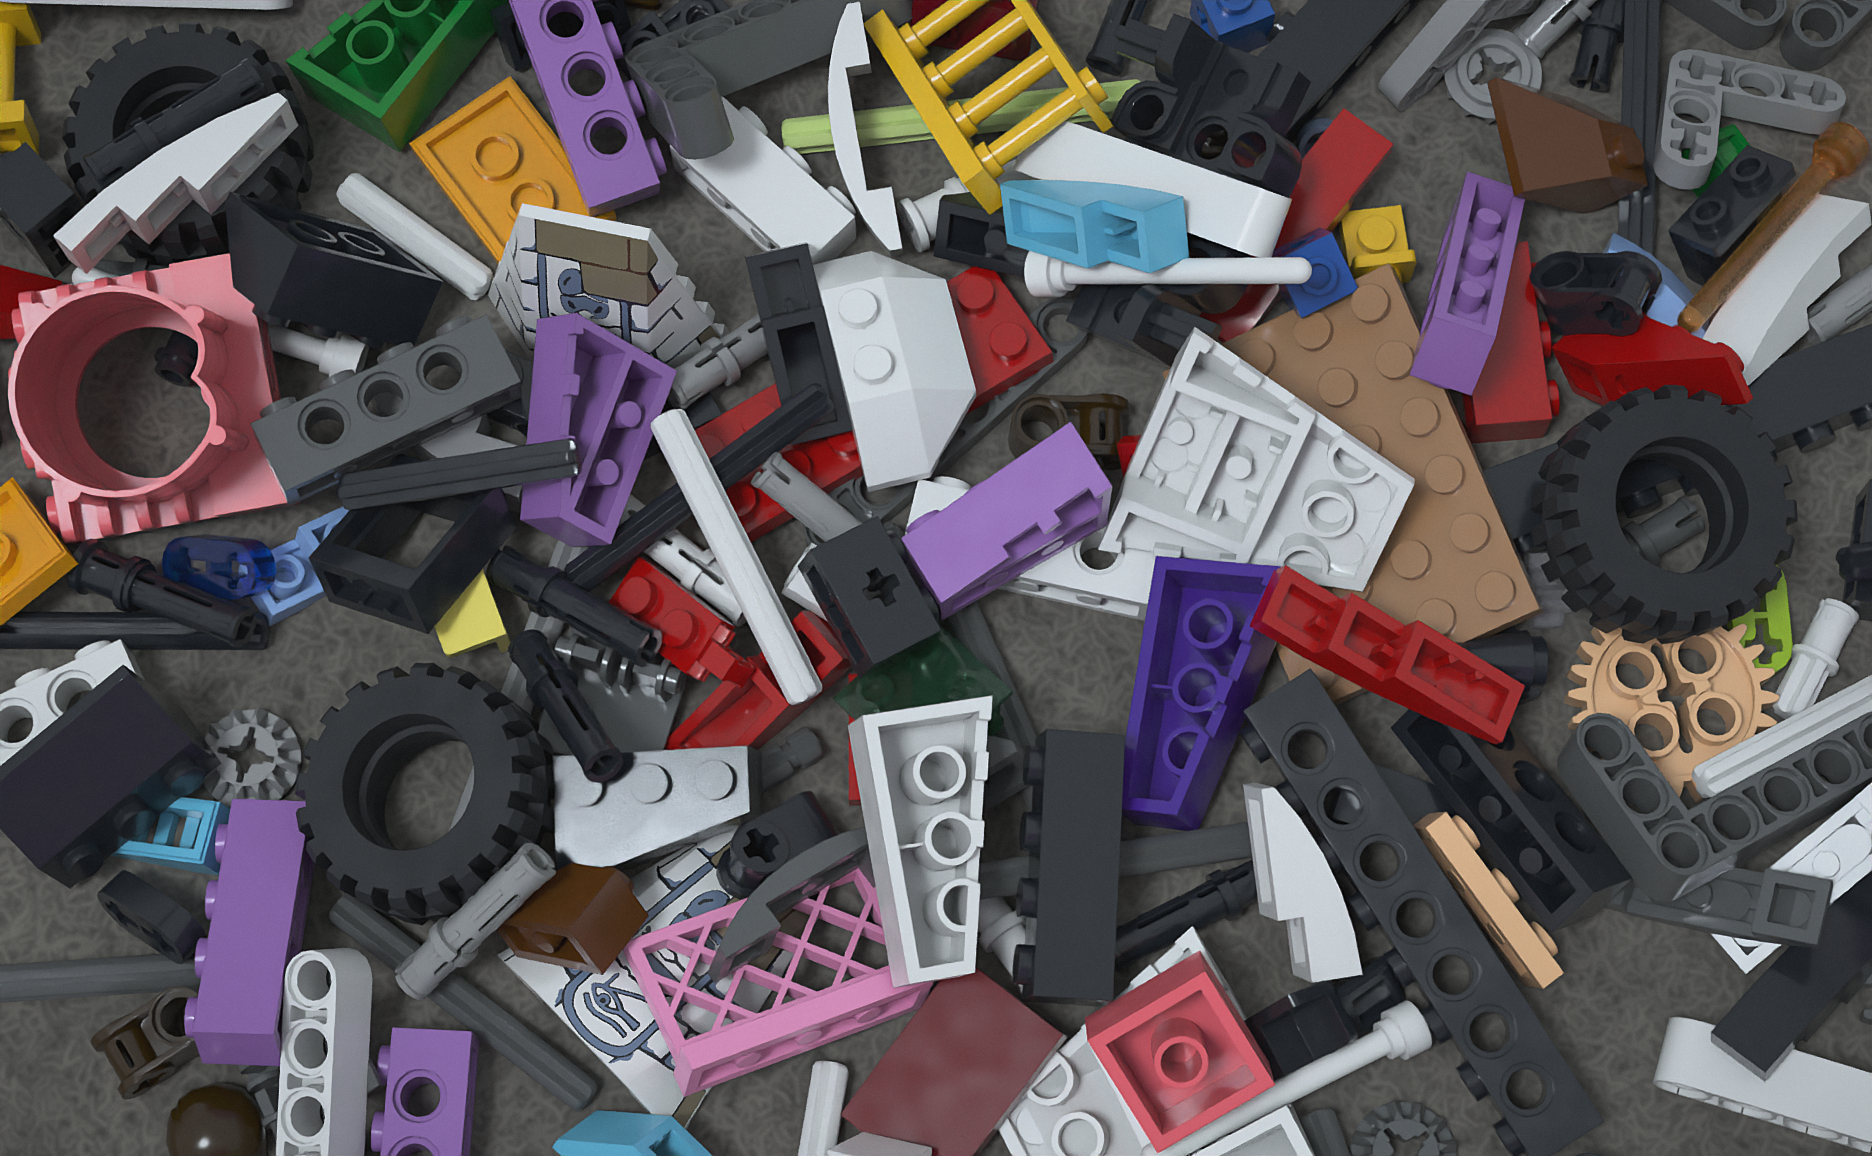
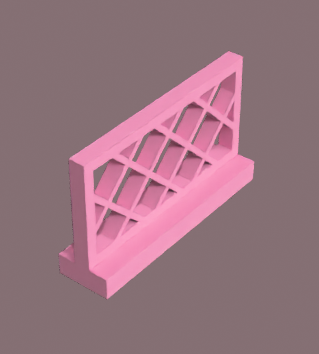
[623,868,934,1097]

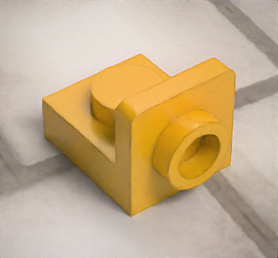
[1338,205,1417,286]

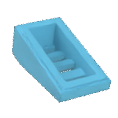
[111,797,230,876]

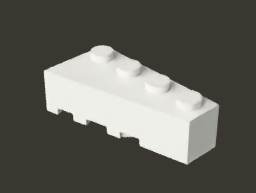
[848,695,993,988]

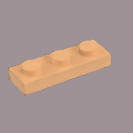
[1413,812,1564,989]

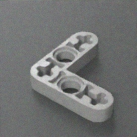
[1378,0,1545,111]
[1653,49,1846,190]

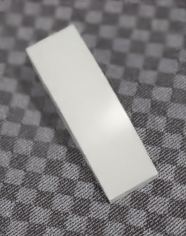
[1243,783,1363,983]

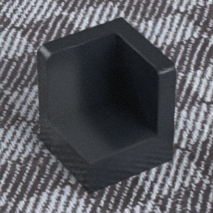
[1244,980,1358,1081]

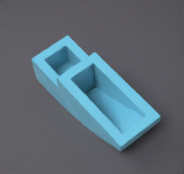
[1000,180,1189,273]

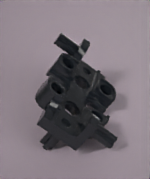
[1066,14,1311,368]

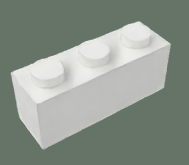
[670,96,856,264]

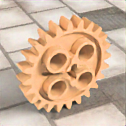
[1564,623,1779,802]

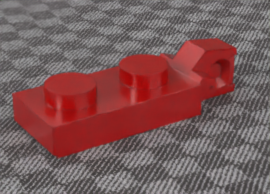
[609,556,756,689]

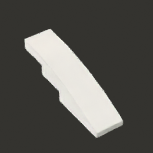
[53,93,298,274]
[1702,193,1871,386]

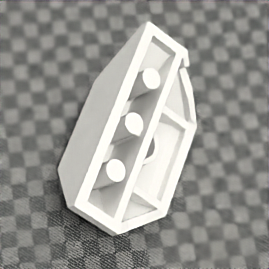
[813,251,976,492]

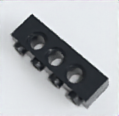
[1391,709,1632,933]

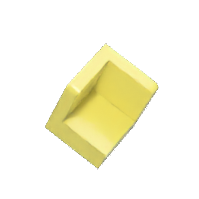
[435,569,511,658]

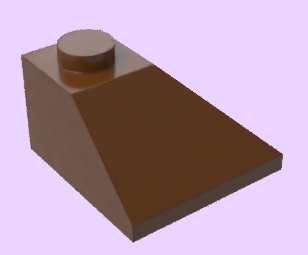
[1487,77,1648,214]

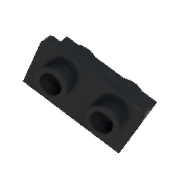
[1668,145,1796,287]

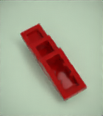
[1200,108,1394,343]
[1249,565,1525,744]

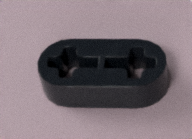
[97,870,207,964]

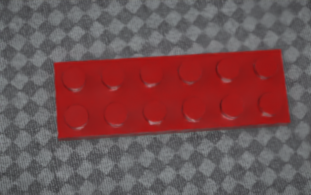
[695,266,1054,542]

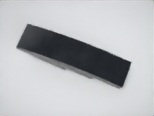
[1711,871,1872,1082]

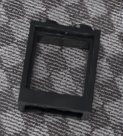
[308,454,517,634]

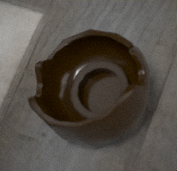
[166,1082,269,1156]

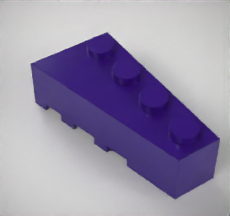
[1122,556,1281,831]

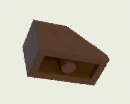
[496,863,649,975]

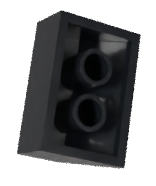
[225,192,443,349]
[0,664,221,889]

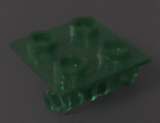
[833,622,1013,736]

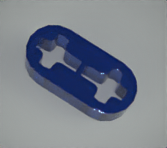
[162,534,276,599]

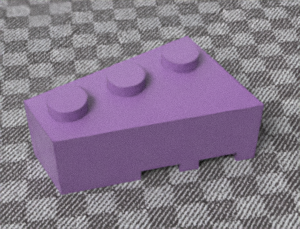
[520,313,677,547]
[901,422,1112,621]

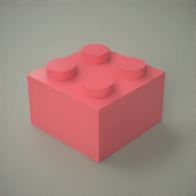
[1085,950,1275,1153]

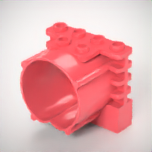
[8,253,300,545]

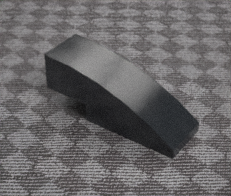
[744,242,853,445]

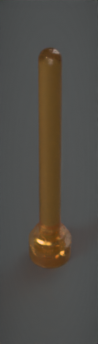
[1677,122,1869,333]

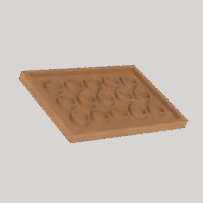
[1162,263,1544,706]

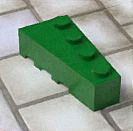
[285,0,509,153]

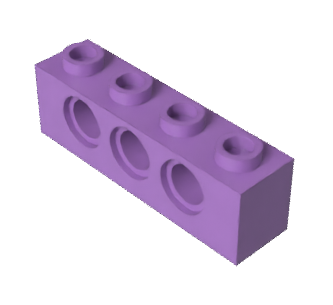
[508,0,667,217]
[1410,172,1525,395]
[371,1027,480,1156]

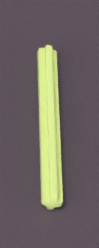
[781,79,1141,154]

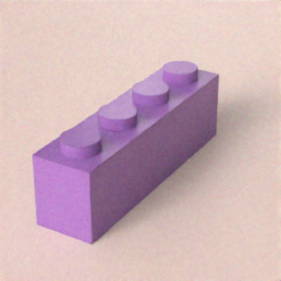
[184,799,315,1066]

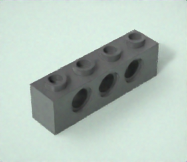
[250,314,522,506]

